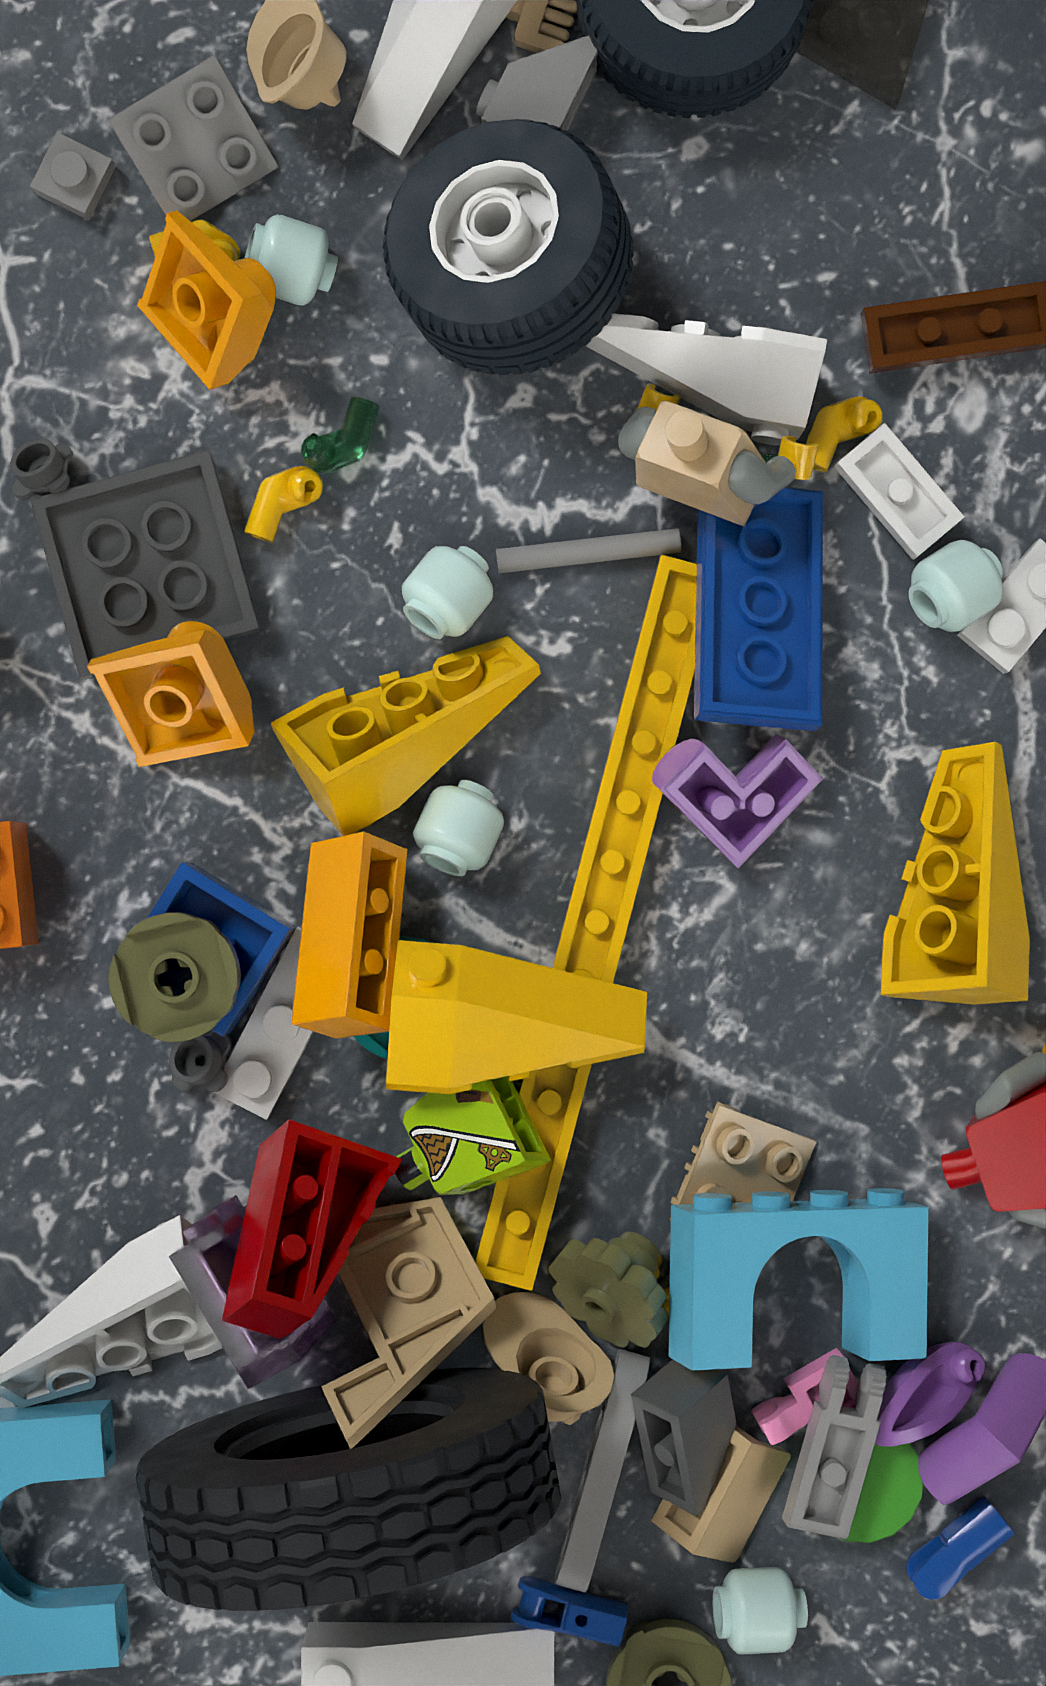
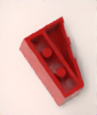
[222,1119,403,1339]

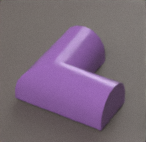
[652,734,823,868]
[918,1353,1046,1505]

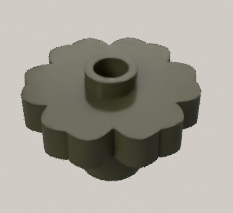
[549,1232,669,1348]

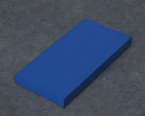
[694,487,823,731]

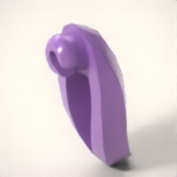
[874,1342,985,1447]

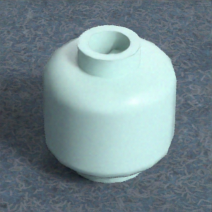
[245,215,338,305]
[909,540,1003,632]
[402,546,493,639]
[413,780,504,876]
[712,1567,808,1654]

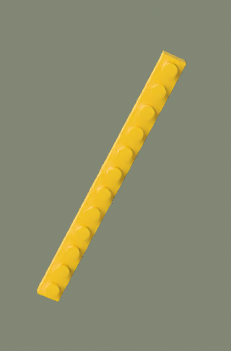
[475,555,697,1291]

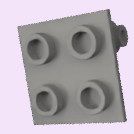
[108,55,278,221]

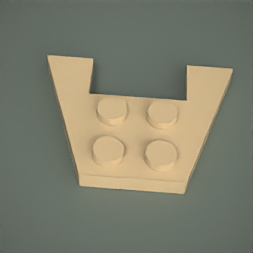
[322,1197,497,1449]

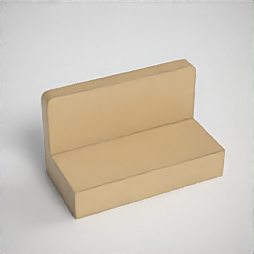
[651,1425,791,1563]

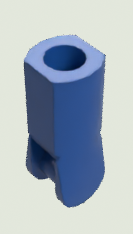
[906,1496,1015,1600]
[510,1576,628,1647]

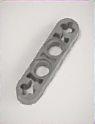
[554,1349,650,1592]

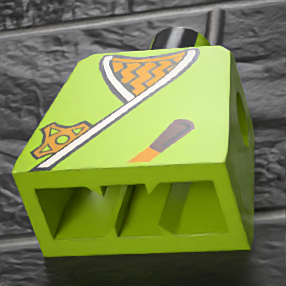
[395,1076,551,1195]

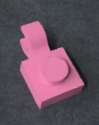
[751,1348,858,1445]

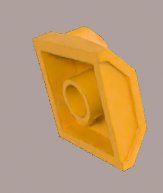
[137,210,276,390]
[87,621,255,767]

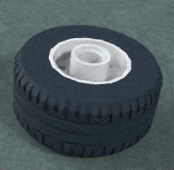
[576,0,813,118]
[382,119,634,375]

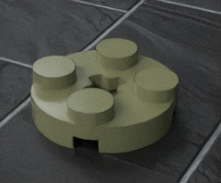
[108,912,241,1042]
[606,1619,732,1686]

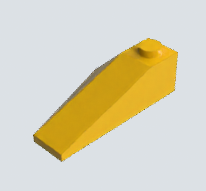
[271,636,541,836]
[881,742,1030,1005]
[386,940,647,1094]

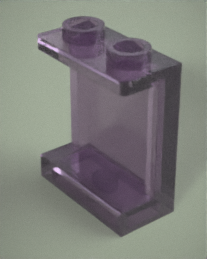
[169,1195,337,1389]

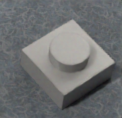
[30,132,116,220]

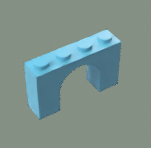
[669,1188,929,1371]
[0,1399,130,1676]

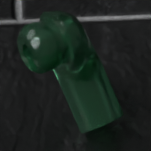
[300,397,380,474]

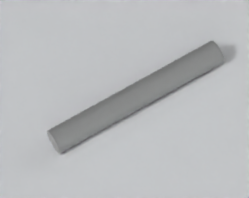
[496,528,681,573]

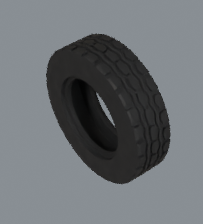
[136,1368,562,1611]

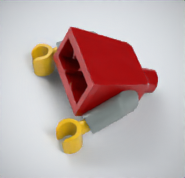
[941,1042,1046,1229]

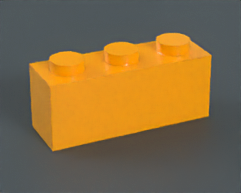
[291,831,408,1039]

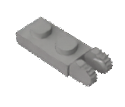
[782,1355,887,1539]

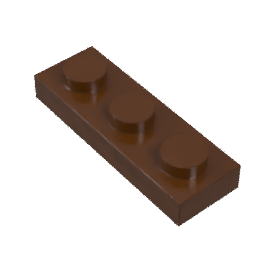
[860,281,1046,374]

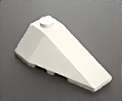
[352,0,517,160]
[586,314,827,445]
[0,1215,254,1408]
[301,1622,554,1686]

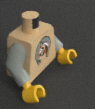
[618,383,819,527]

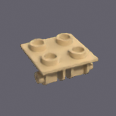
[670,1102,817,1221]

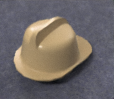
[246,0,347,110]
[482,1292,614,1425]

